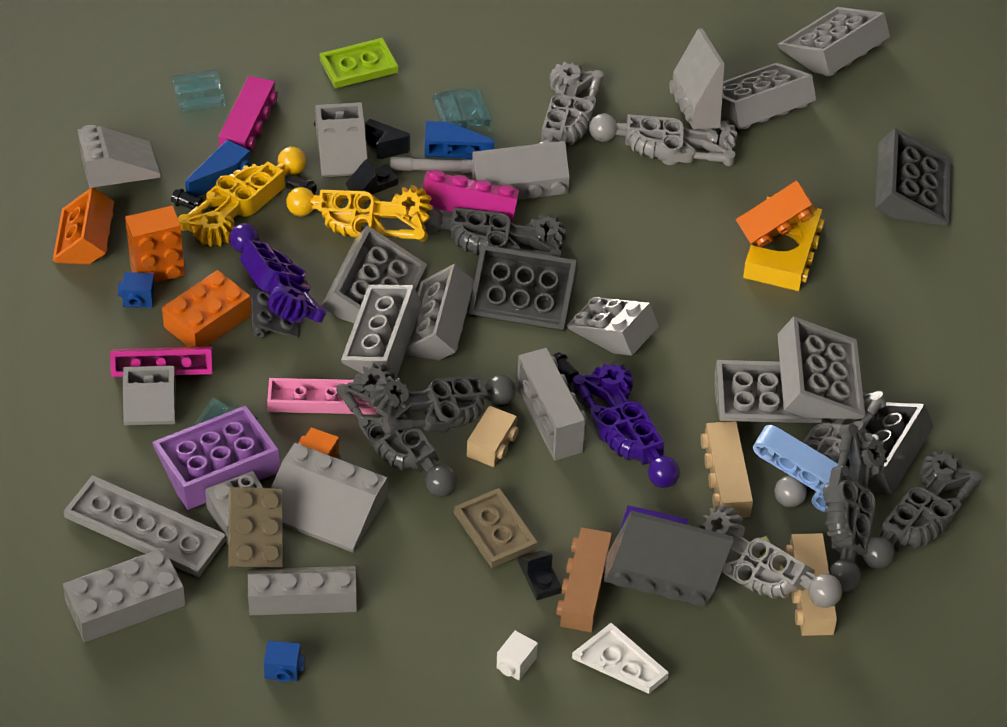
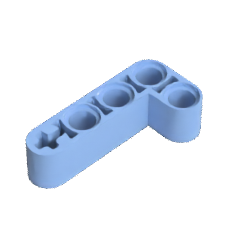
[753,425,838,512]

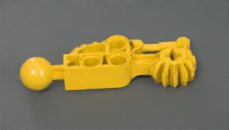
[178,146,307,248]
[286,185,433,242]

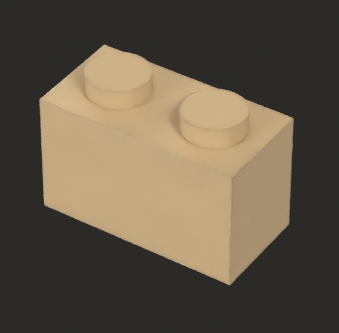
[467,406,519,467]

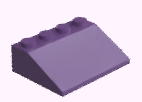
[152,405,281,510]

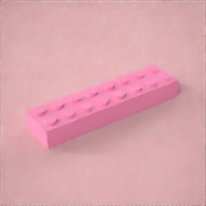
[267,378,380,415]

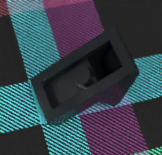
[365,118,410,159]
[346,159,398,195]
[517,550,562,600]

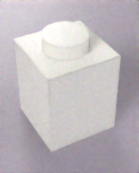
[496,630,538,680]

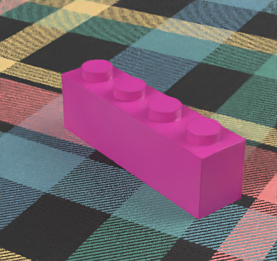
[218,76,278,150]
[423,170,519,222]
[110,346,213,377]

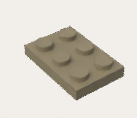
[228,487,283,568]
[454,488,538,568]

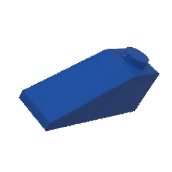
[425,121,494,159]
[185,140,251,196]

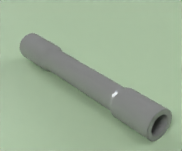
[390,157,472,174]

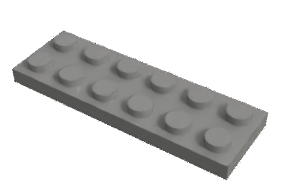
[64,475,226,578]

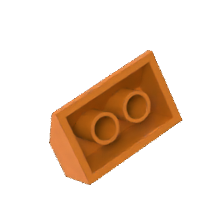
[52,187,114,264]

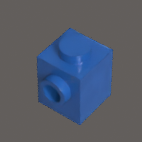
[118,272,155,308]
[264,641,305,682]

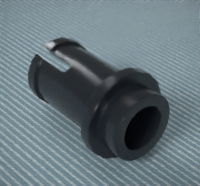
[285,174,317,195]
[171,188,203,210]
[553,352,579,383]

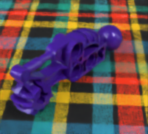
[229,223,327,323]
[573,362,680,488]

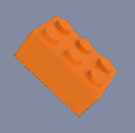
[736,180,817,248]
[125,206,185,283]
[162,270,252,347]

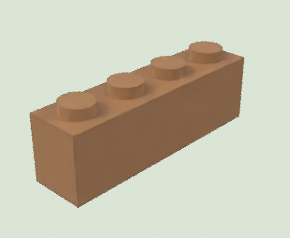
[556,527,612,632]

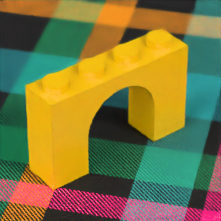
[743,196,825,291]

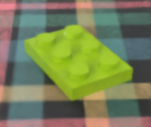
[319,38,398,89]

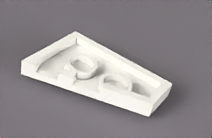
[572,623,669,694]

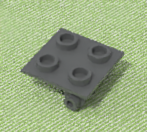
[251,288,298,338]

